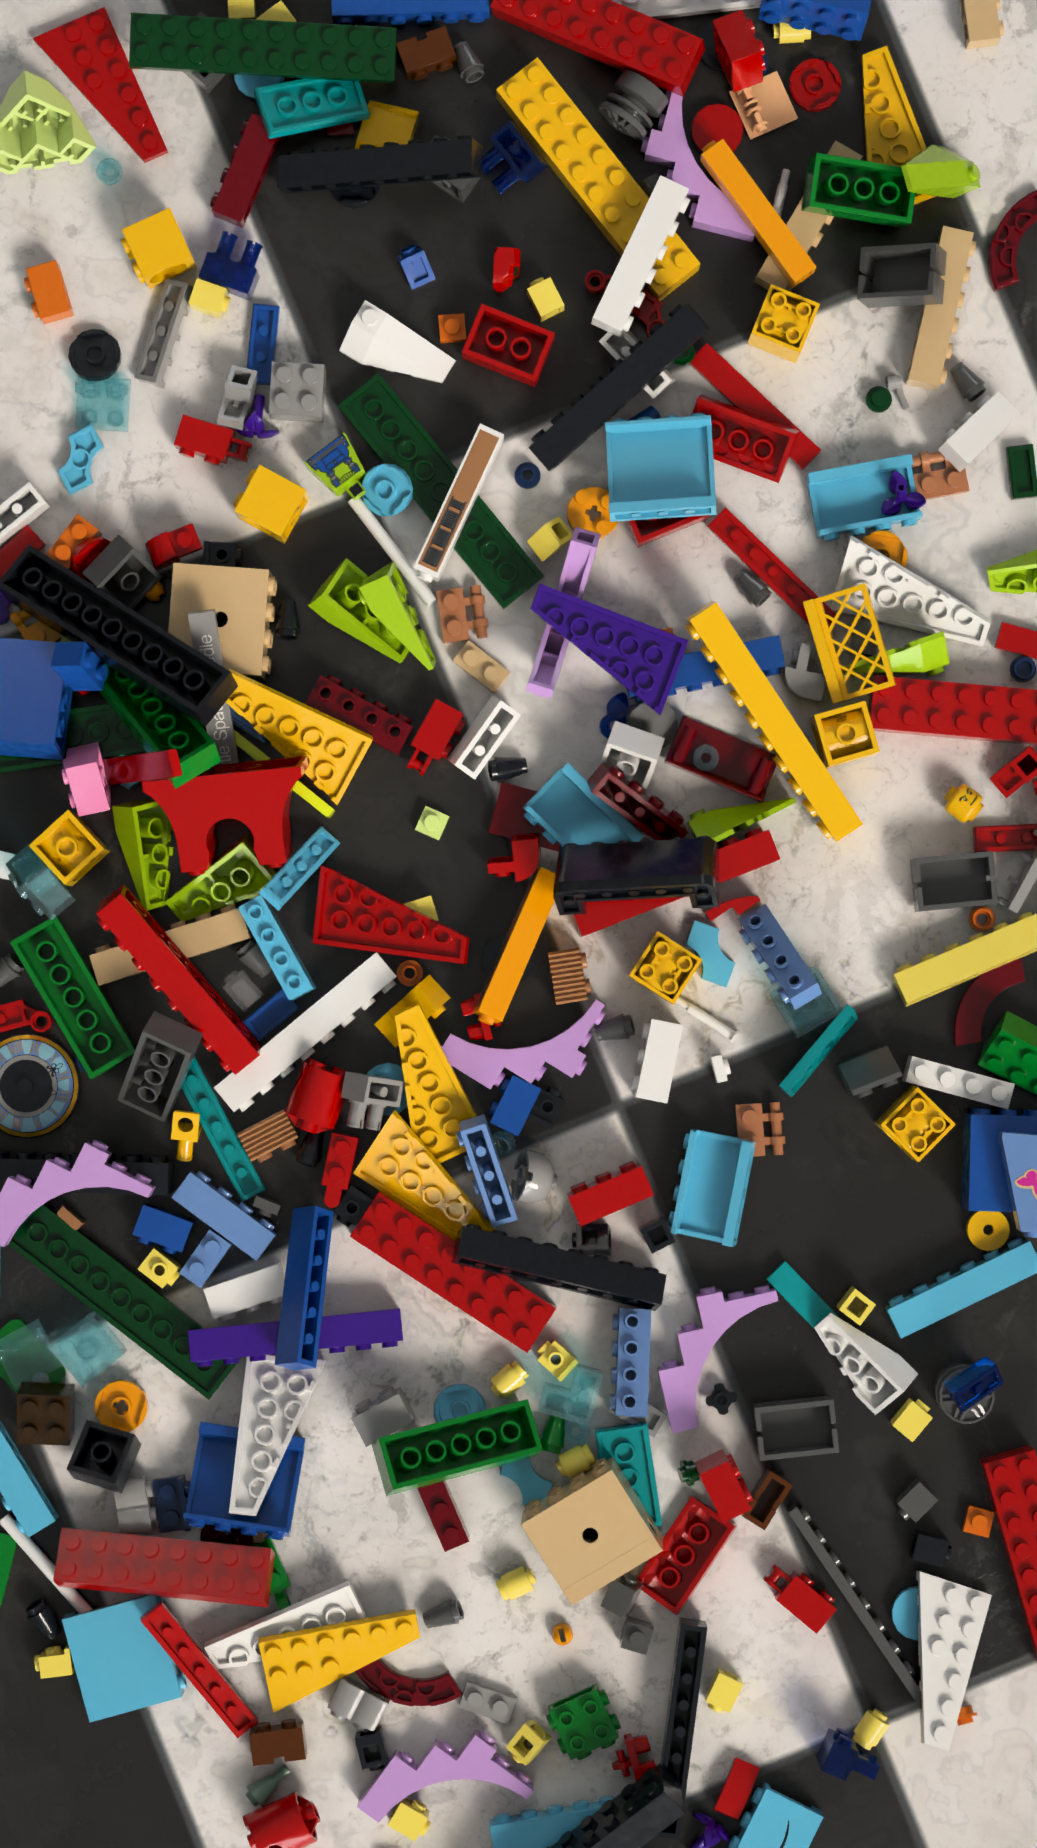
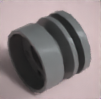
[598,70,669,141]
[933,1363,995,1424]

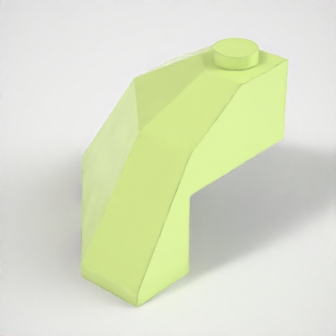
[0,70,96,175]

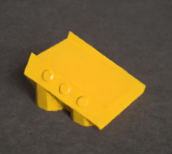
[355,100,419,149]

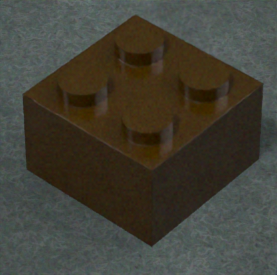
[17,1382,75,1446]

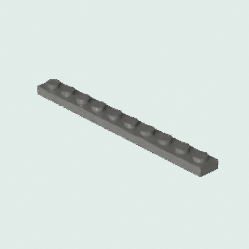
[786,1503,922,1709]

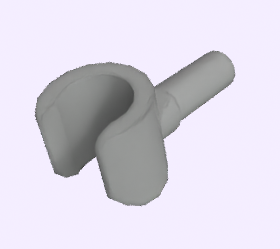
[885,375,909,410]

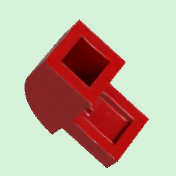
[145,523,203,571]
[989,745,1037,798]
[487,833,541,882]

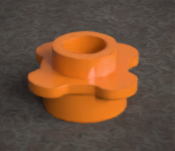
[957,1705,977,1726]

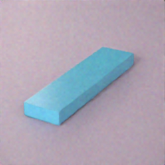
[259,826,340,911]

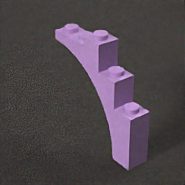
[641,90,754,242]
[526,527,601,698]
[442,999,606,1089]
[0,1140,156,1247]
[657,1285,778,1433]
[357,1729,534,1823]

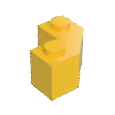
[374,974,451,1048]

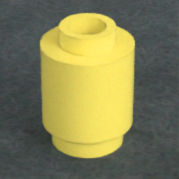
[773,22,811,44]
[490,1360,529,1399]
[556,1444,596,1479]
[496,1565,537,1601]
[852,1708,889,1750]

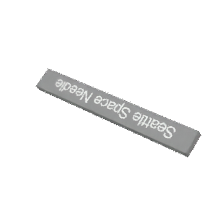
[188,609,239,765]

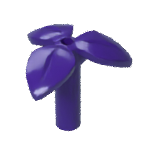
[234,394,279,439]
[881,471,926,516]
[690,1812,730,1848]

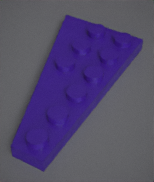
[530,584,689,715]

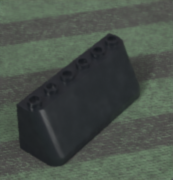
[553,836,719,915]

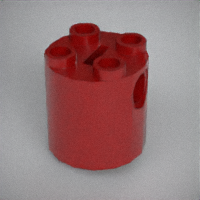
[285,1057,348,1134]
[243,1791,321,1848]

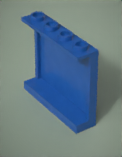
[183,1422,306,1540]

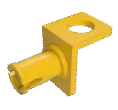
[171,1110,202,1162]

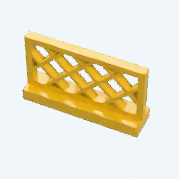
[803,583,896,704]

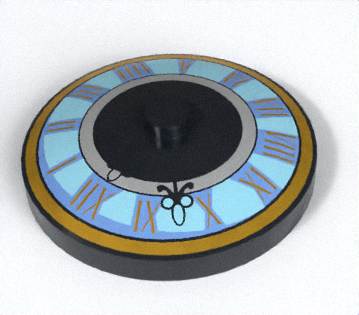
[0,1033,81,1139]

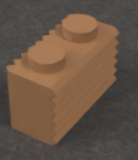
[548,948,592,1005]
[237,1109,300,1163]

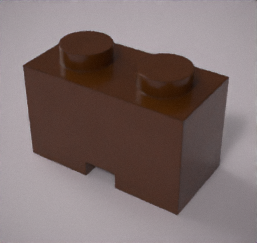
[396,26,457,81]
[742,1466,793,1530]
[249,1719,308,1766]

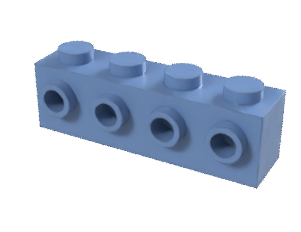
[739,904,822,1010]
[456,1114,518,1228]
[171,1170,277,1261]
[610,1308,651,1418]

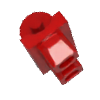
[460,993,501,1041]
[611,1733,656,1781]

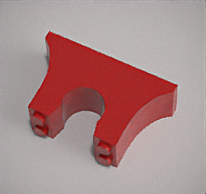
[142,756,309,876]

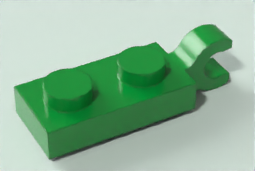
[252,1537,291,1610]

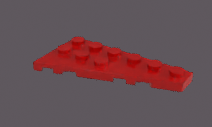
[33,7,168,163]
[312,865,470,964]

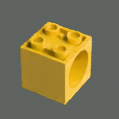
[120,207,197,289]
[747,284,820,363]
[233,465,310,544]
[809,701,880,769]
[29,810,110,886]
[627,931,702,1005]
[874,1085,956,1162]

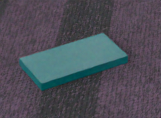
[254,78,370,139]
[779,1004,858,1097]
[594,1421,662,1526]

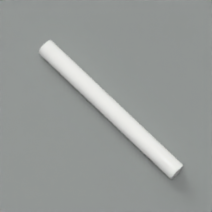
[348,498,437,607]
[0,1513,93,1613]

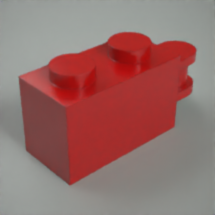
[174,414,253,466]
[407,699,466,776]
[321,1131,360,1208]
[763,1564,837,1634]

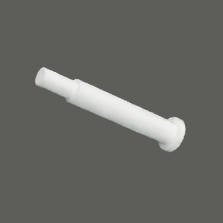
[773,169,790,217]
[675,997,739,1044]

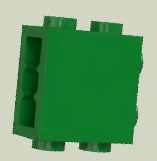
[546,1684,621,1760]

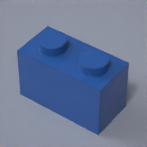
[51,642,108,691]
[487,1074,541,1136]
[132,1203,195,1255]

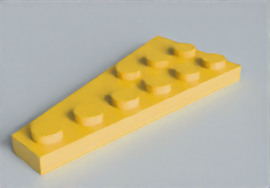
[861,46,936,205]
[226,668,373,805]
[395,1002,477,1163]
[353,1110,495,1241]
[258,1609,420,1713]

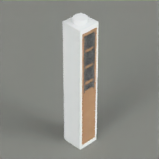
[413,424,504,583]

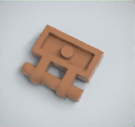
[912,451,970,500]
[436,585,489,644]
[735,1102,786,1157]

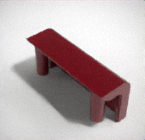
[664,715,776,802]

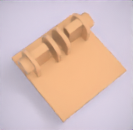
[729,71,798,140]

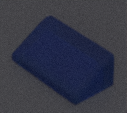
[944,1357,1005,1413]

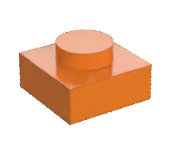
[438,313,466,344]
[962,1504,995,1538]

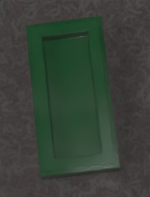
[1005,444,1037,500]

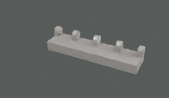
[134,278,193,389]
[997,829,1037,913]

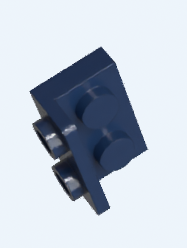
[153,1474,192,1533]

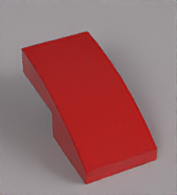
[704,896,761,922]
[713,1757,760,1820]

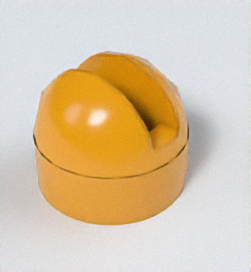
[145,582,165,602]
[552,1623,573,1645]

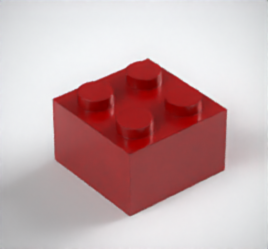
[712,10,766,93]

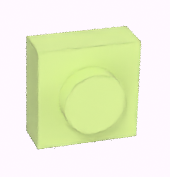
[415,806,450,841]

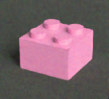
[62,742,111,817]

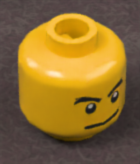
[944,784,984,823]

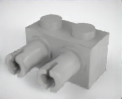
[341,1071,404,1131]

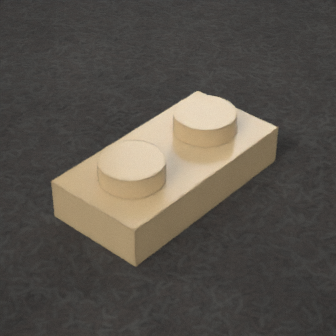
[452,640,510,694]

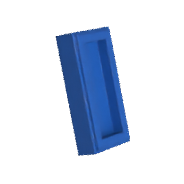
[242,988,300,1042]

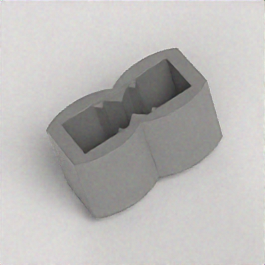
[113,1475,158,1534]
[327,1676,390,1733]

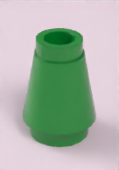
[540,1414,566,1454]

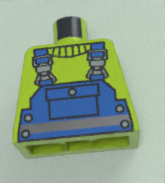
[304,433,366,501]

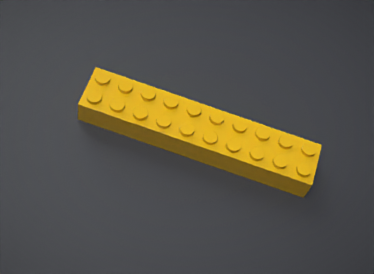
[496,57,701,301]
[685,601,863,842]

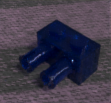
[482,120,548,194]
[199,231,263,301]
[816,1728,880,1781]

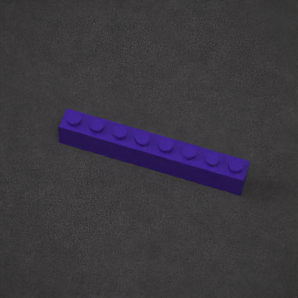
[188,1308,403,1367]

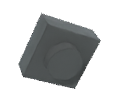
[252,1194,282,1218]

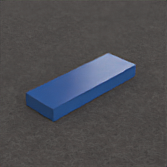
[247,303,280,385]

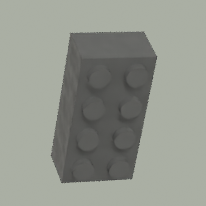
[117,1011,203,1123]

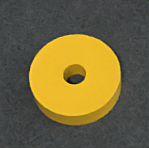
[966,1211,1010,1251]

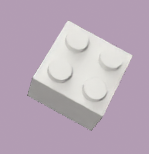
[599,721,665,793]

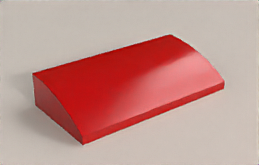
[692,394,799,483]
[637,1496,737,1615]

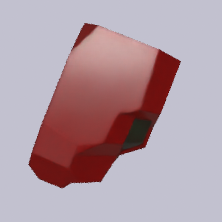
[493,247,521,293]

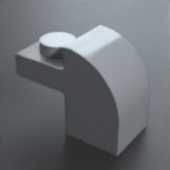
[217,365,258,430]
[783,643,826,703]

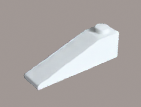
[339,300,456,383]
[814,1313,918,1415]

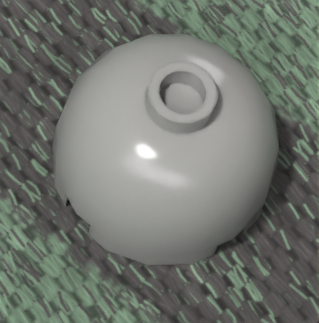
[511,1150,557,1204]

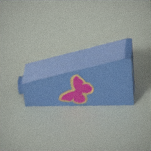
[998,1131,1037,1238]

